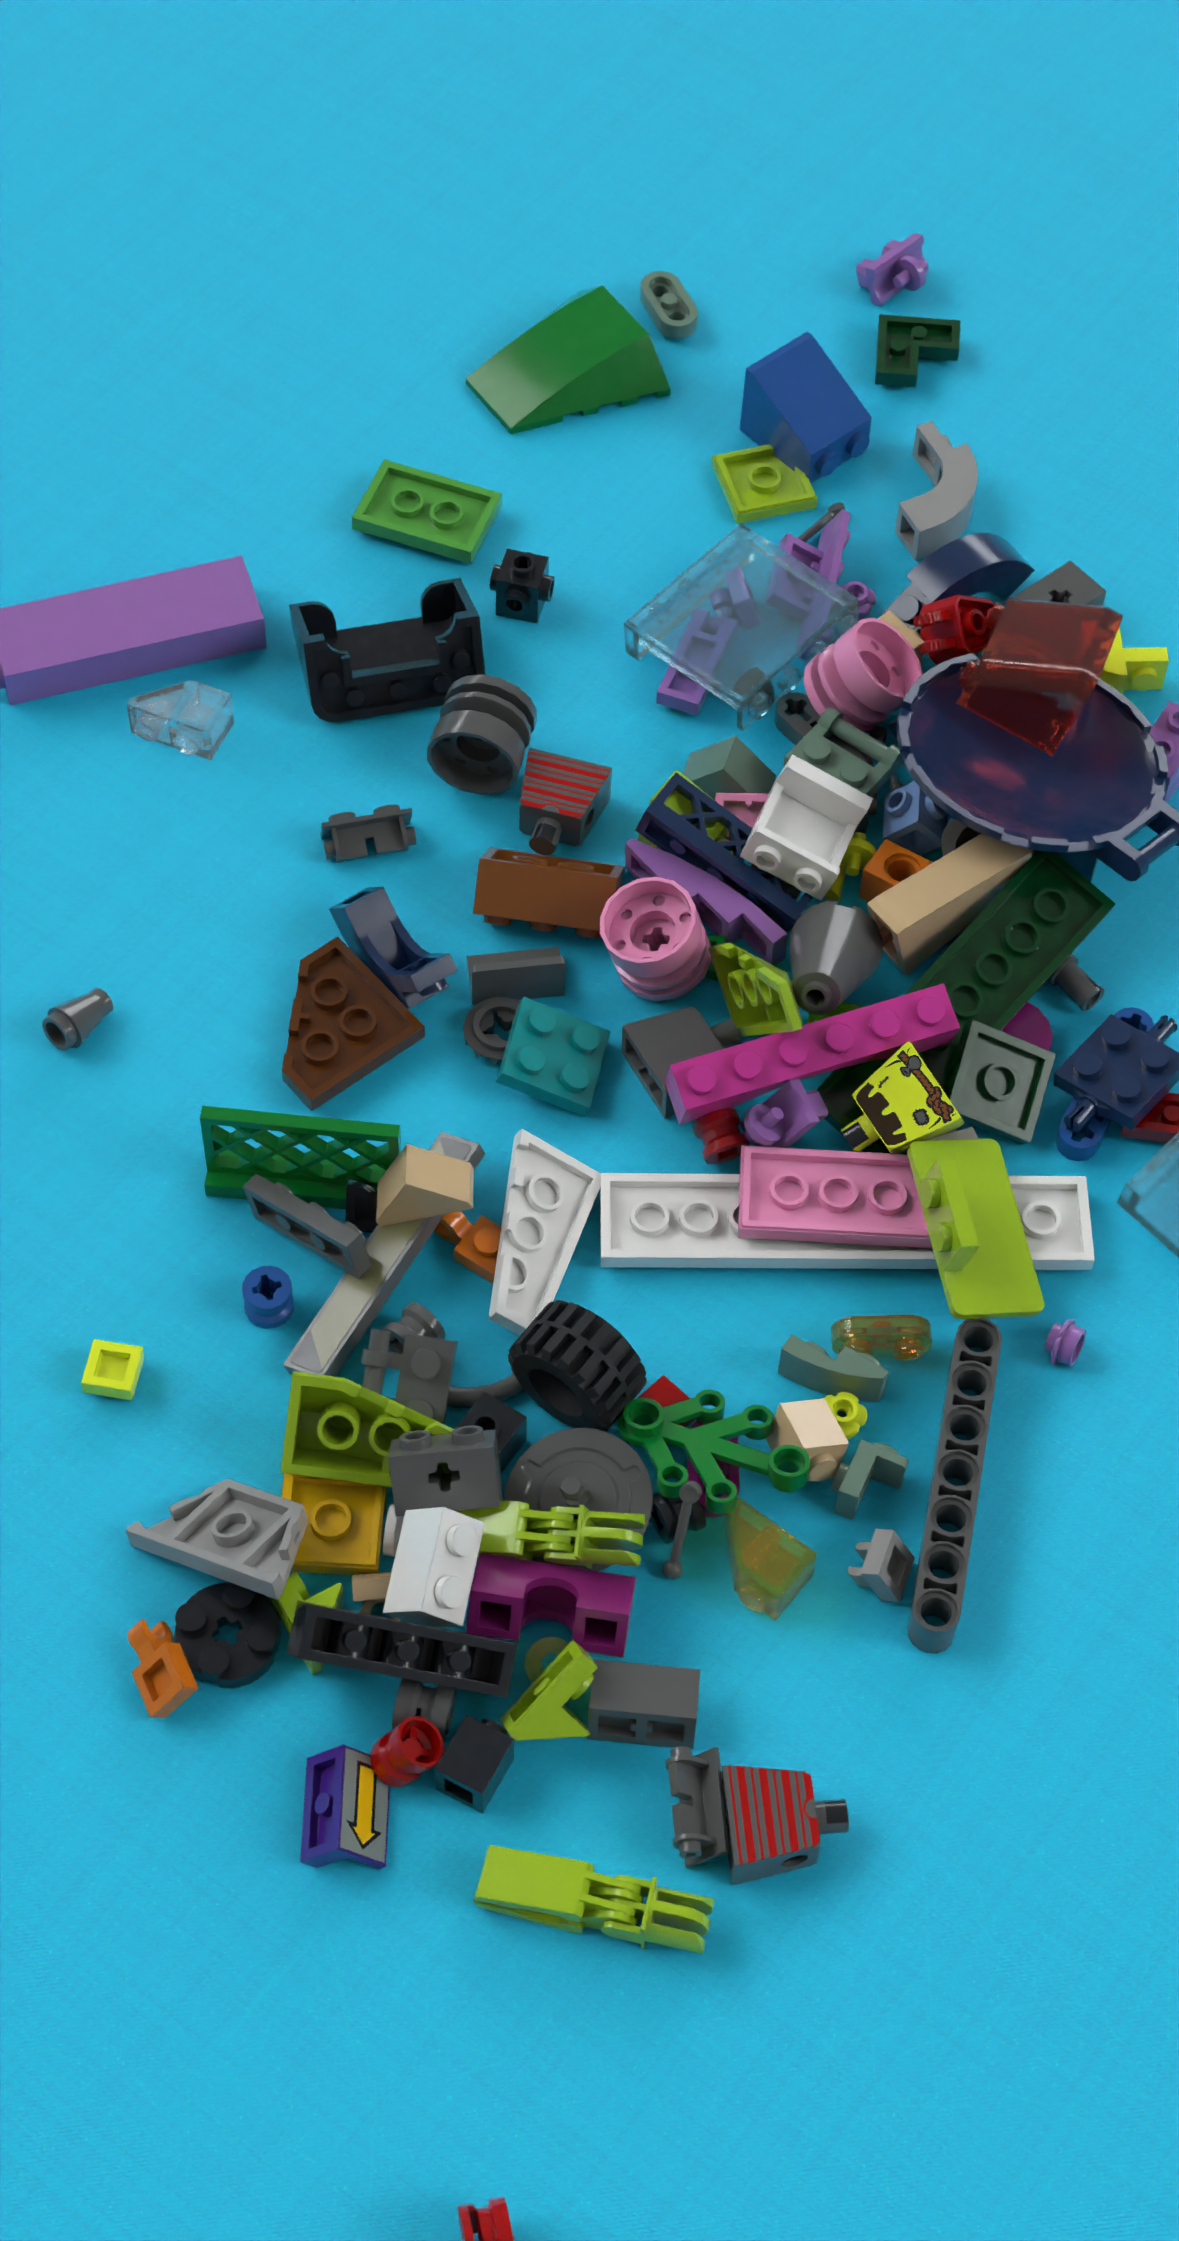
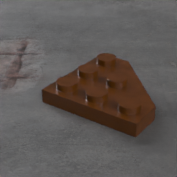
[282,936,425,1111]

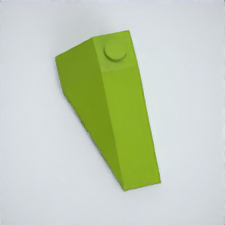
[708,942,802,1037]
[280,1371,454,1487]

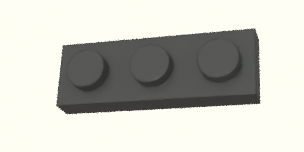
[243,1174,372,1279]

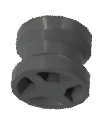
[382,1302,446,1353]

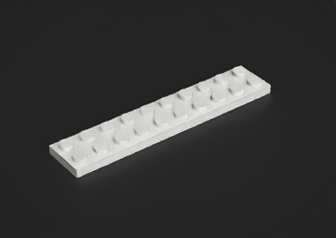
[600,1173,1095,1270]

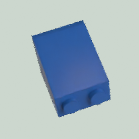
[740,331,872,483]

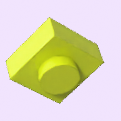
[81,1339,145,1401]

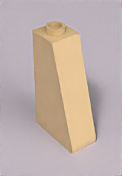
[867,834,1033,975]

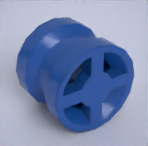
[242,1266,294,1329]

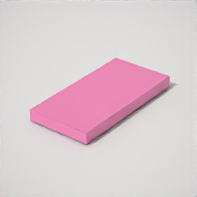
[738,1145,932,1248]

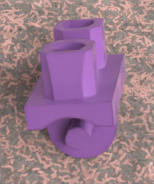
[856,233,929,305]
[740,1079,828,1148]

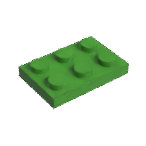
[352,459,502,564]

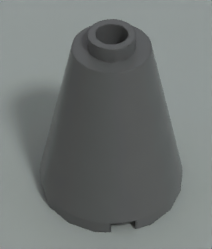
[789,901,882,1015]

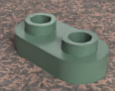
[640,271,698,339]

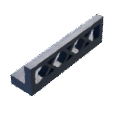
[635,773,814,933]

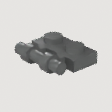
[361,1329,458,1425]

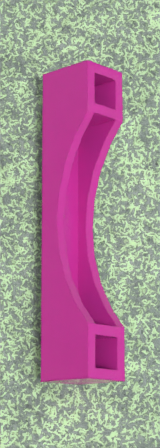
[664,983,960,1125]

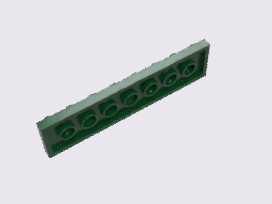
[817,850,1116,1153]

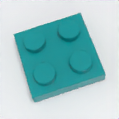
[496,997,610,1117]

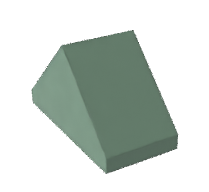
[683,736,776,800]

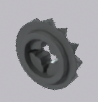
[463,997,520,1065]

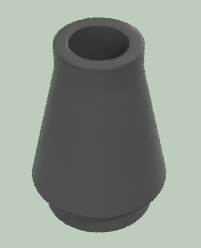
[42,988,113,1051]

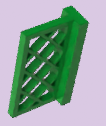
[200,1106,401,1209]

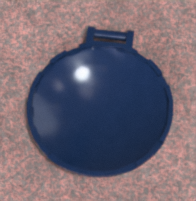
[896,651,1179,881]

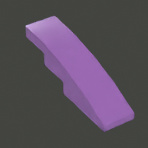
[625,838,787,966]

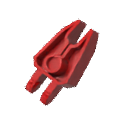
[913,595,1004,665]

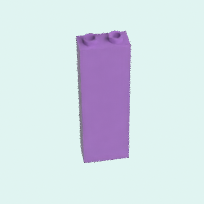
[0,555,267,705]

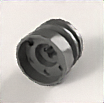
[427,675,537,795]

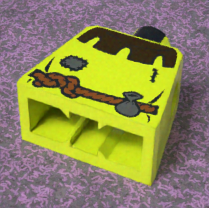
[841,1041,965,1154]

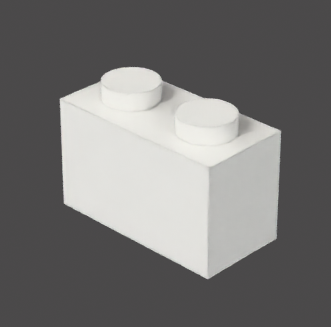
[383,1507,485,1627]

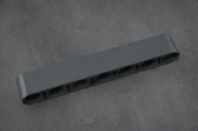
[908,1318,1002,1653]

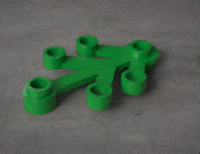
[617,1390,810,1514]

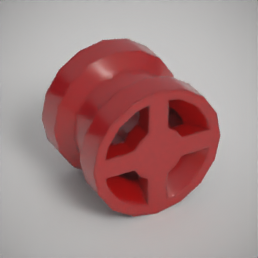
[692,1108,750,1164]

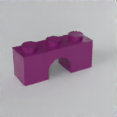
[466,1553,636,1658]

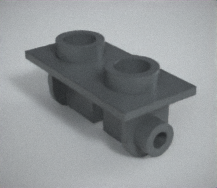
[320,805,416,863]
[666,1746,729,1868]

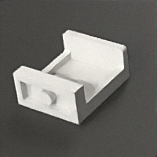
[740,754,873,900]

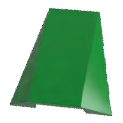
[466,285,671,434]

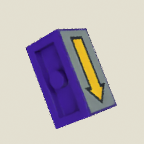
[300,1744,390,1869]

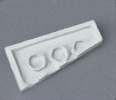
[488,1129,600,1336]

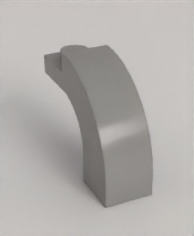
[895,421,978,561]

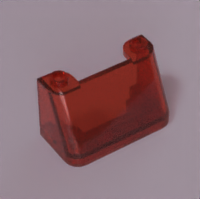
[956,598,1123,756]

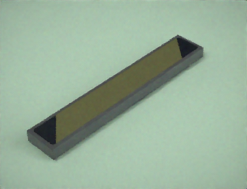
[283,1131,485,1377]

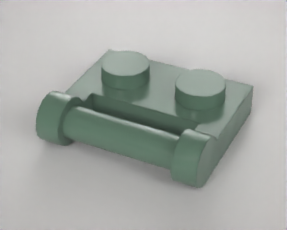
[783,707,903,798]

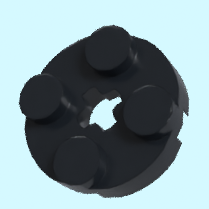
[174,1582,281,1688]

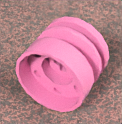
[803,618,923,734]
[600,877,711,1001]

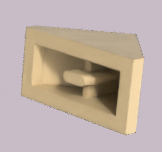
[376,1144,474,1227]

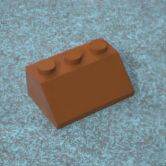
[473,847,625,938]

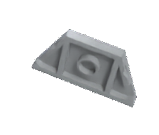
[125,1479,309,1600]

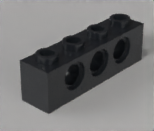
[287,1600,518,1698]

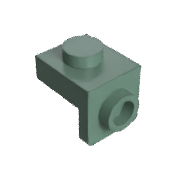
[830,1439,909,1521]

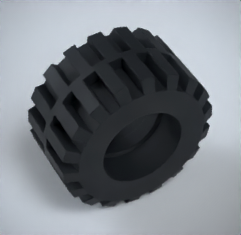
[507,1300,647,1432]

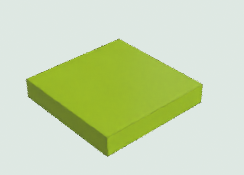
[712,445,818,524]

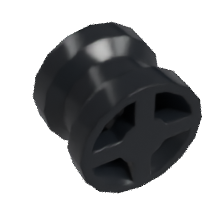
[651,1493,706,1544]

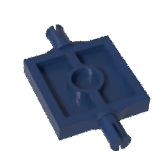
[1054,1014,1179,1132]

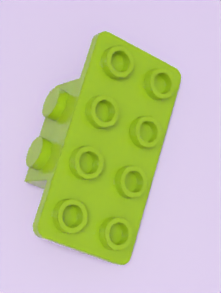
[907,1139,1045,1320]

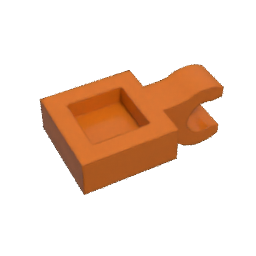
[434,1211,501,1284]
[127,1620,199,1718]

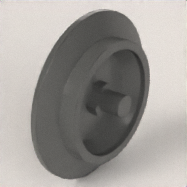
[504,1428,653,1571]

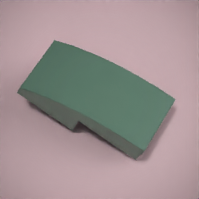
[778,1335,889,1402]

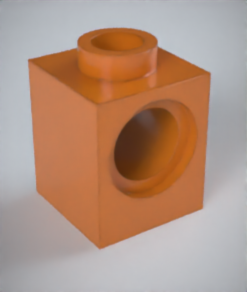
[859,839,933,902]

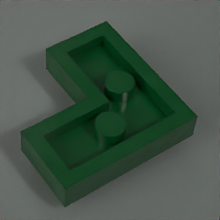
[875,314,960,387]

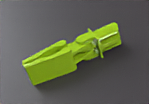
[456,1501,646,1569]
[473,1845,715,1954]

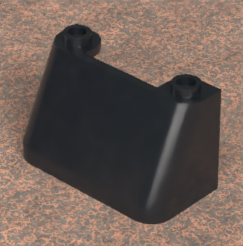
[289,578,485,722]

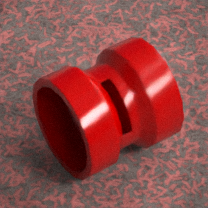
[370,1716,444,1788]

